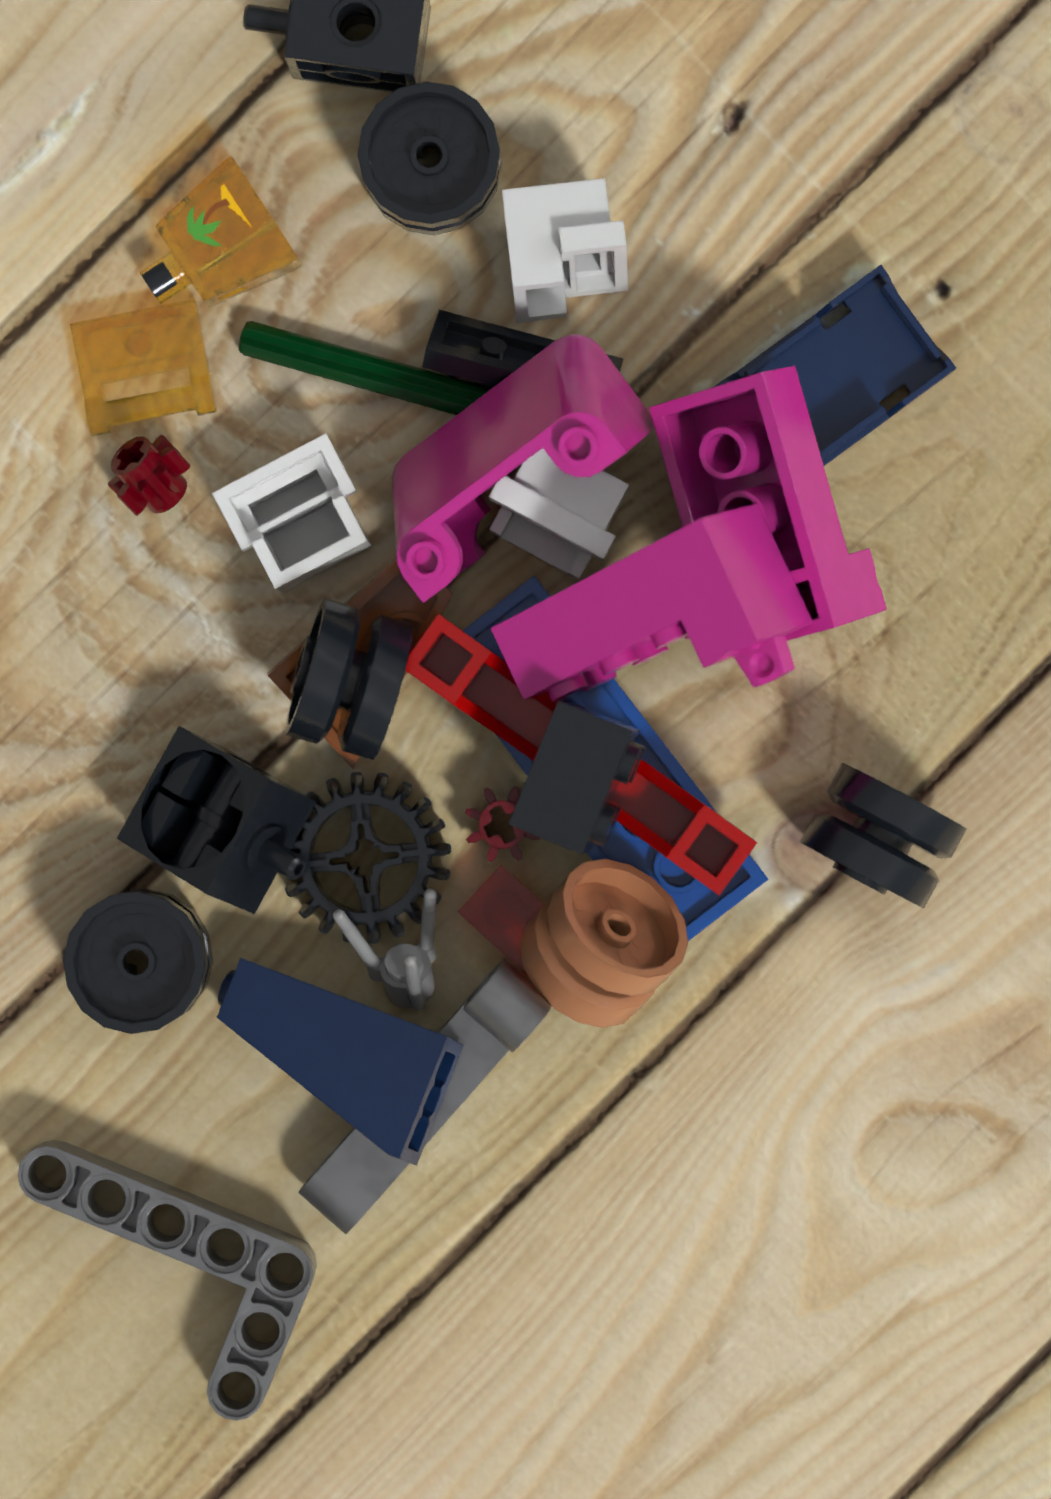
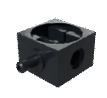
[243,0,431,92]
[116,726,317,914]

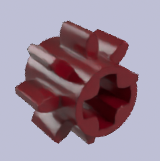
[108,435,191,516]
[465,786,540,862]

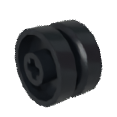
[357,81,502,236]
[285,598,413,760]
[800,763,967,909]
[63,888,213,1034]

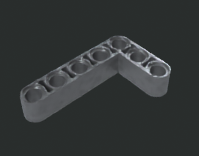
[298,958,551,1235]
[18,1140,317,1421]

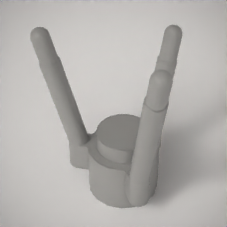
[333,888,437,1010]

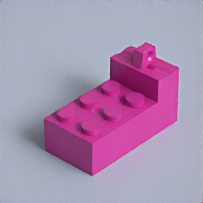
[649,366,887,641]
[491,503,813,702]

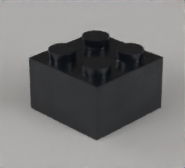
[509,700,646,855]

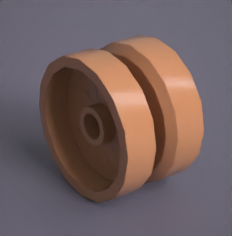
[520,859,688,1028]

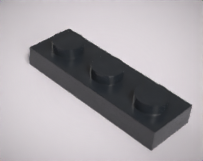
[422,309,623,387]

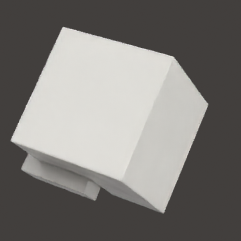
[502,178,628,323]
[212,433,372,593]
[489,448,629,580]

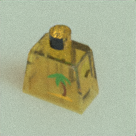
[140,156,303,307]

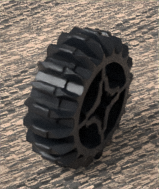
[285,772,452,944]

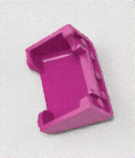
[392,334,655,603]

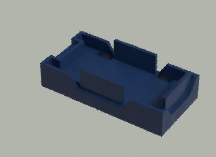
[714,265,956,466]

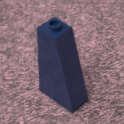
[216,958,464,1166]

